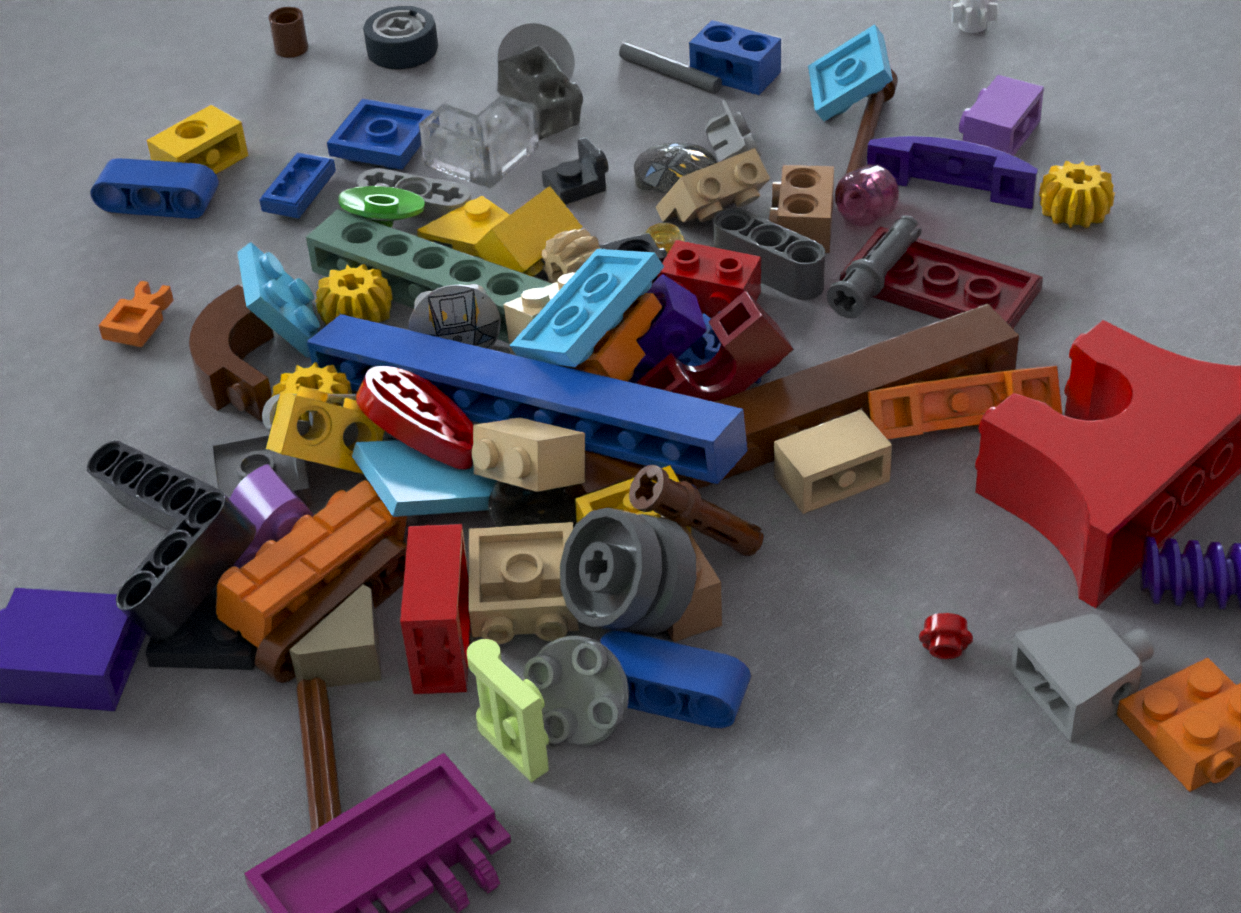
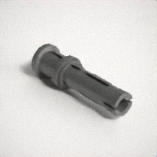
[827,215,922,319]

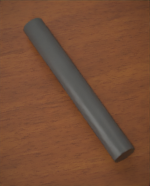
[619,43,722,93]

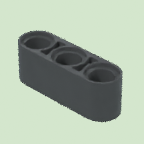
[714,208,825,300]

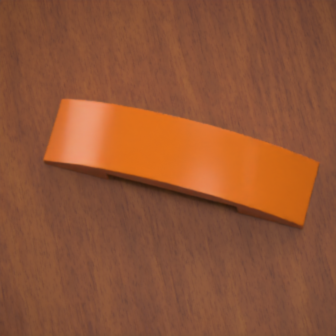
[868,366,1062,439]

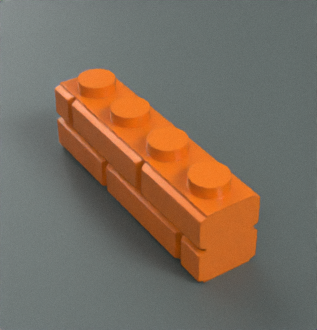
[216,480,407,648]

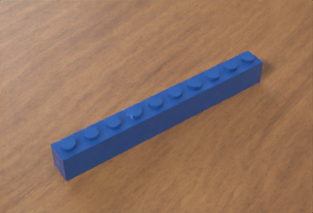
[307,314,747,484]

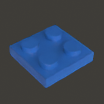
[327,99,436,169]

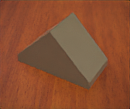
[290,585,381,688]

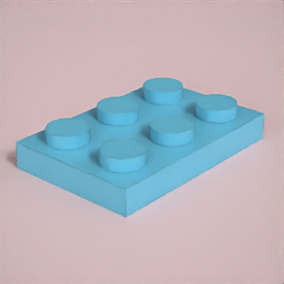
[509,249,664,367]

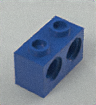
[689,20,781,95]

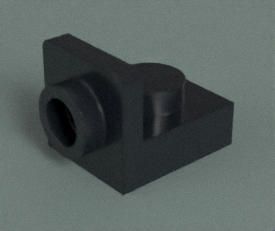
[542,137,609,205]

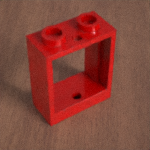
[400,524,471,694]

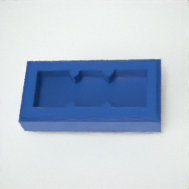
[259,153,336,218]

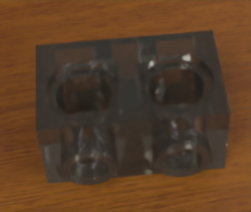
[497,46,583,140]

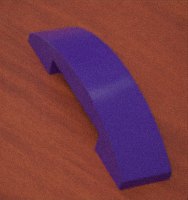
[866,136,1038,209]

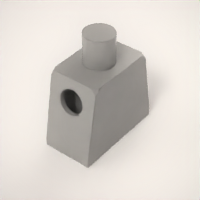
[1010,613,1154,742]

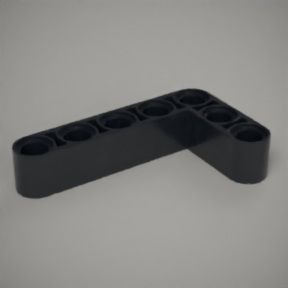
[87,440,256,640]

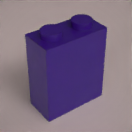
[0,588,146,711]

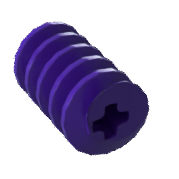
[1140,537,1241,610]

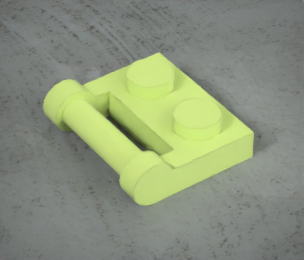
[467,639,549,782]

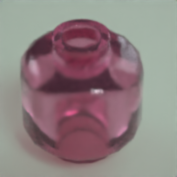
[835,164,899,226]

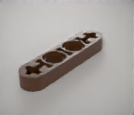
[255,536,407,683]

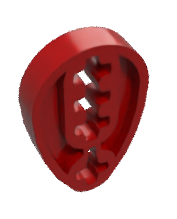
[356,366,473,470]

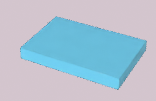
[352,440,529,517]

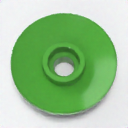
[338,186,425,227]

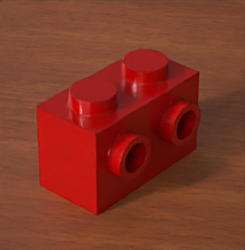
[657,240,761,318]

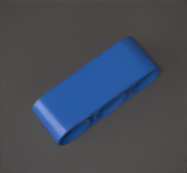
[90,158,219,219]
[600,631,751,729]

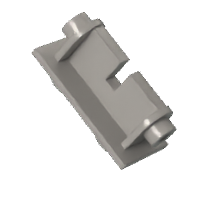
[705,100,762,162]

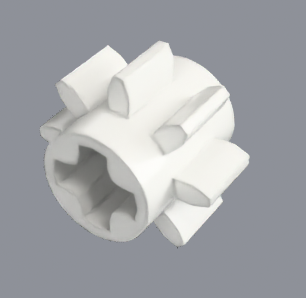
[950,0,998,33]

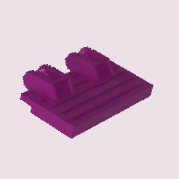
[244,752,511,913]

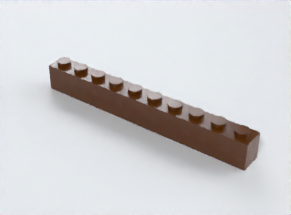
[565,304,1019,508]

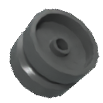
[560,507,697,634]

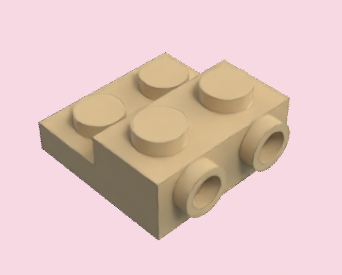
[656,148,770,223]
[469,522,579,644]

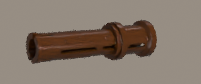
[629,465,764,557]

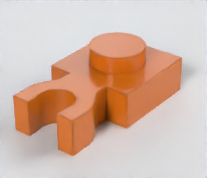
[98,281,174,347]

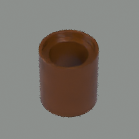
[269,7,309,58]

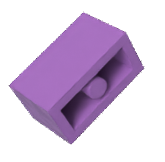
[959,75,1044,156]

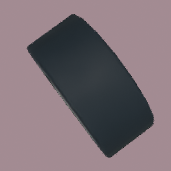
[363,6,438,69]

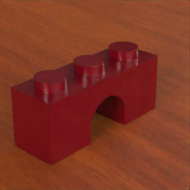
[635,291,794,402]

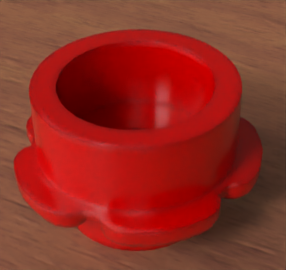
[919,613,973,659]

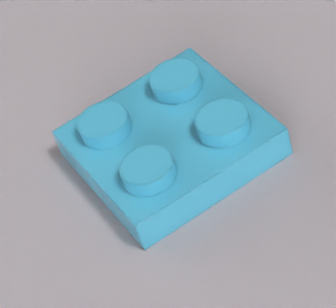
[808,24,893,122]
[237,242,320,358]

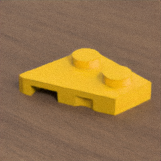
[417,196,510,260]

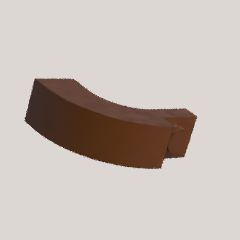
[189,284,274,422]

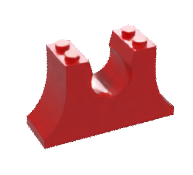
[975,320,1241,609]

